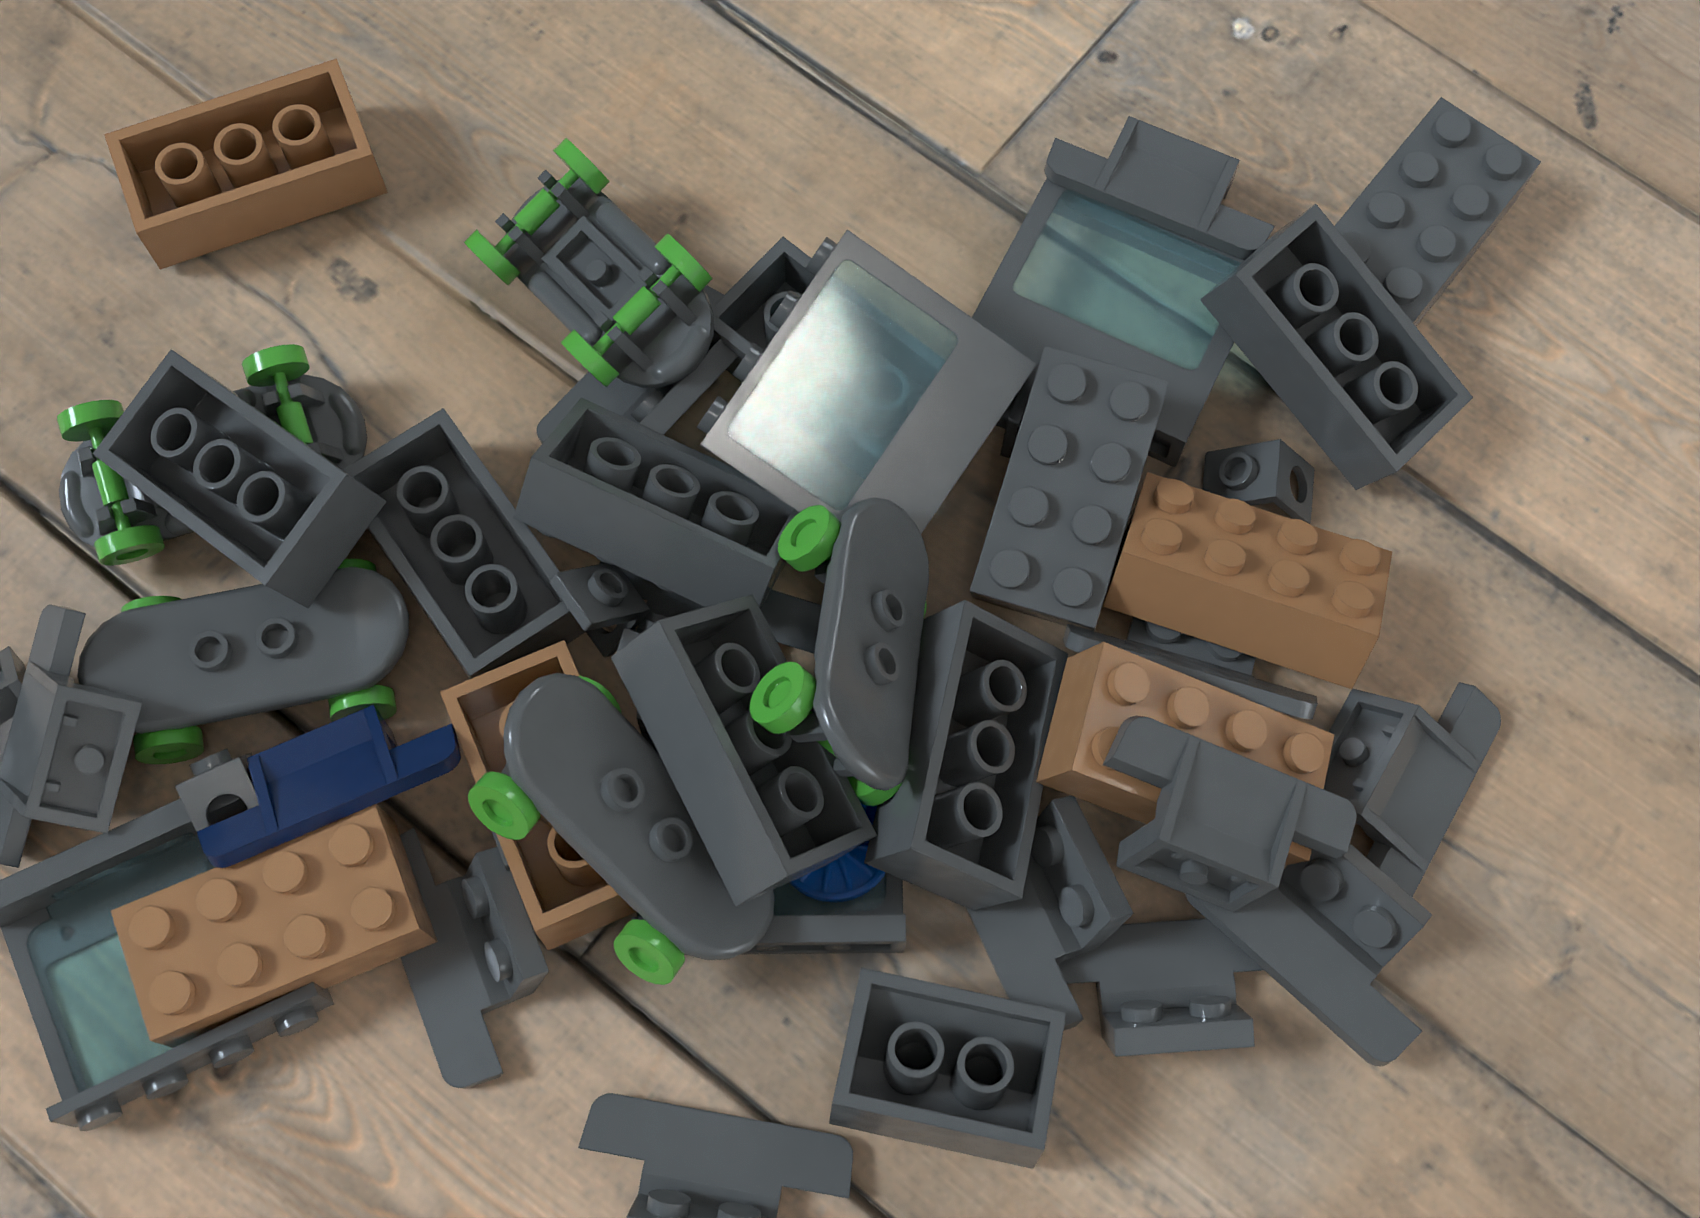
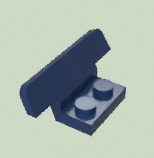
[197,705,461,868]

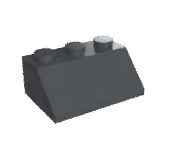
[829,967,1066,1169]

